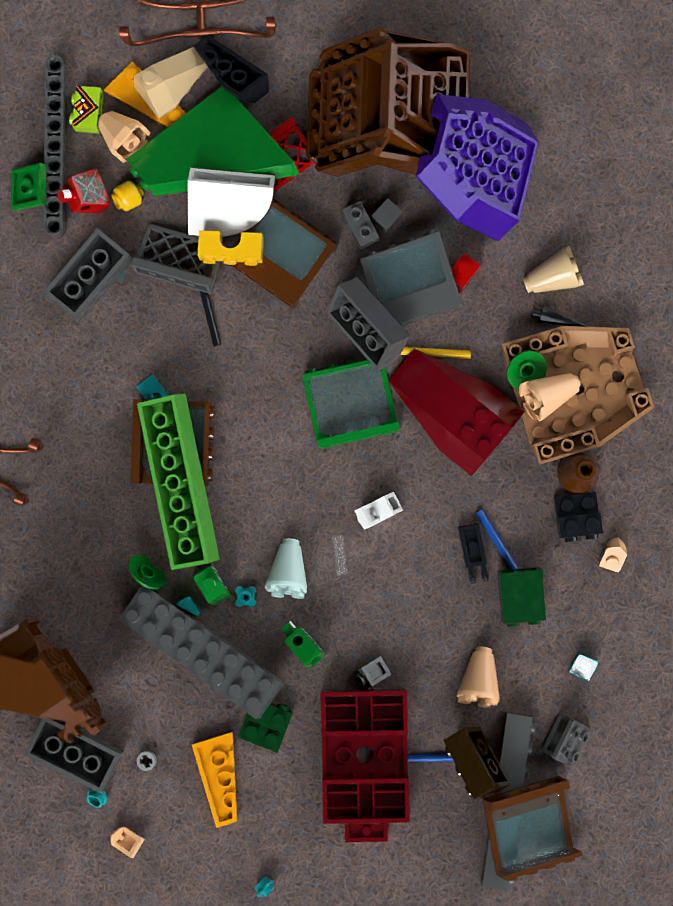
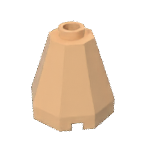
[98,111,150,163]

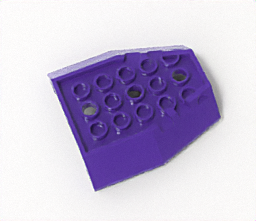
[416,94,539,241]

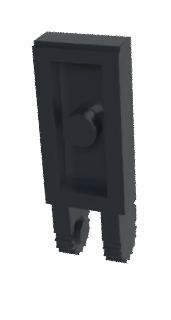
[458,523,489,584]

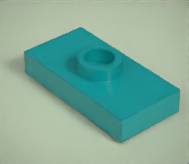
[136,375,169,400]

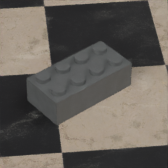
[43,228,133,322]
[326,277,410,371]
[24,718,124,793]

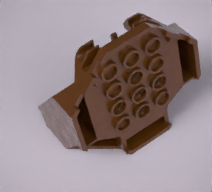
[0,617,108,743]

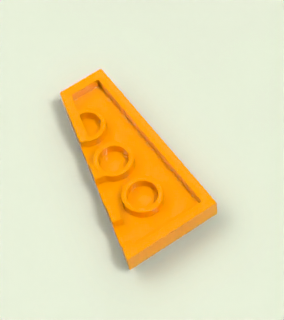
[104,62,186,128]
[192,731,237,828]

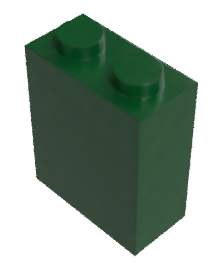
[497,567,546,627]

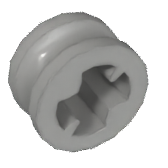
[137,751,157,771]

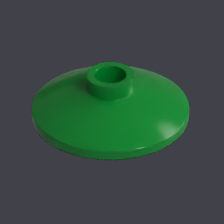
[507,350,547,389]
[128,555,166,589]

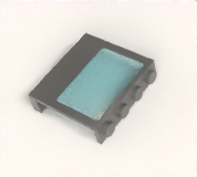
[360,230,464,327]

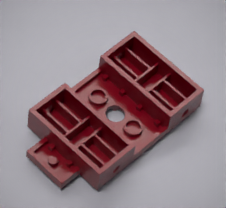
[321,689,410,842]

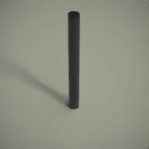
[195,269,222,347]

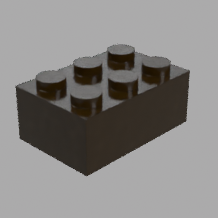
[443,727,511,800]

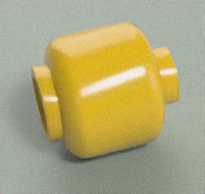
[111,181,144,211]

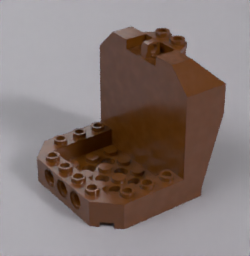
[306,27,472,177]

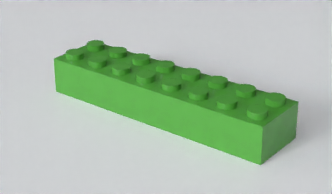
[137,394,220,570]

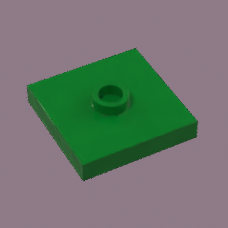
[11,163,46,211]

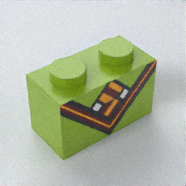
[70,86,104,133]

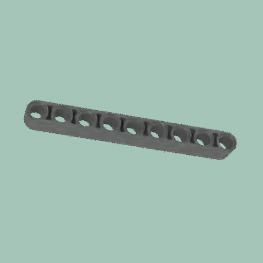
[44,55,67,239]

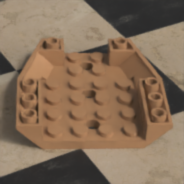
[502,326,654,465]

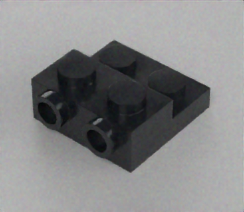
[554,492,603,542]

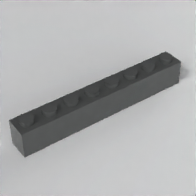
[481,711,535,891]

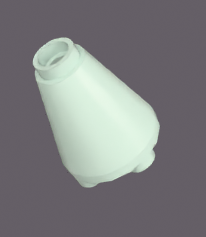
[265,538,307,599]

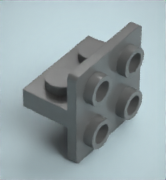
[542,713,591,766]

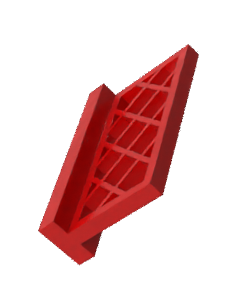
[268,117,314,193]

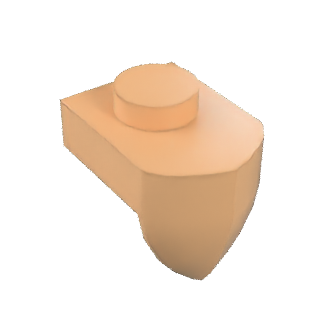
[599,537,627,572]
[110,827,145,858]

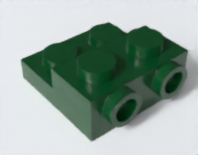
[238,703,293,753]

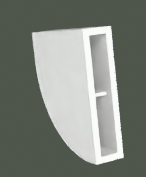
[188,168,275,237]

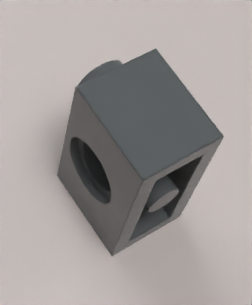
[342,201,379,252]

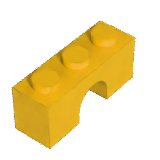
[198,230,264,266]

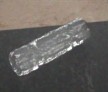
[332,534,348,576]

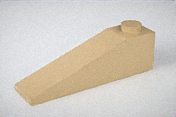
[134,47,208,119]

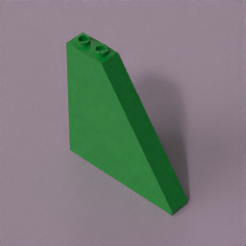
[126,87,299,196]

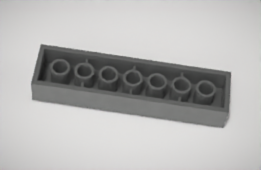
[119,586,285,719]

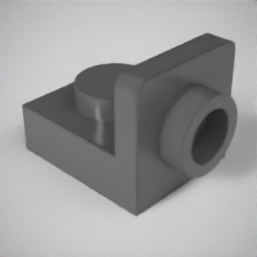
[354,656,391,689]

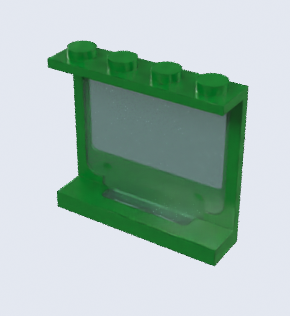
[302,358,401,450]

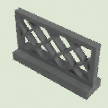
[131,224,227,294]

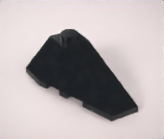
[194,35,269,103]

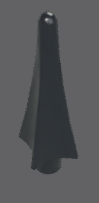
[531,307,587,327]

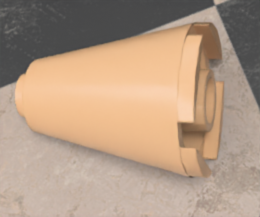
[519,373,581,422]

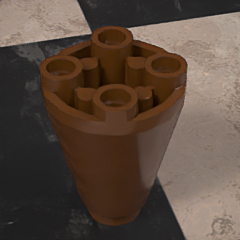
[557,452,599,494]

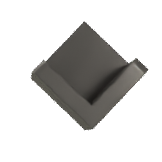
[371,198,403,234]

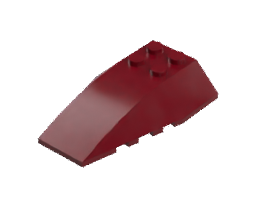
[388,348,525,476]

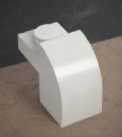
[355,492,403,530]

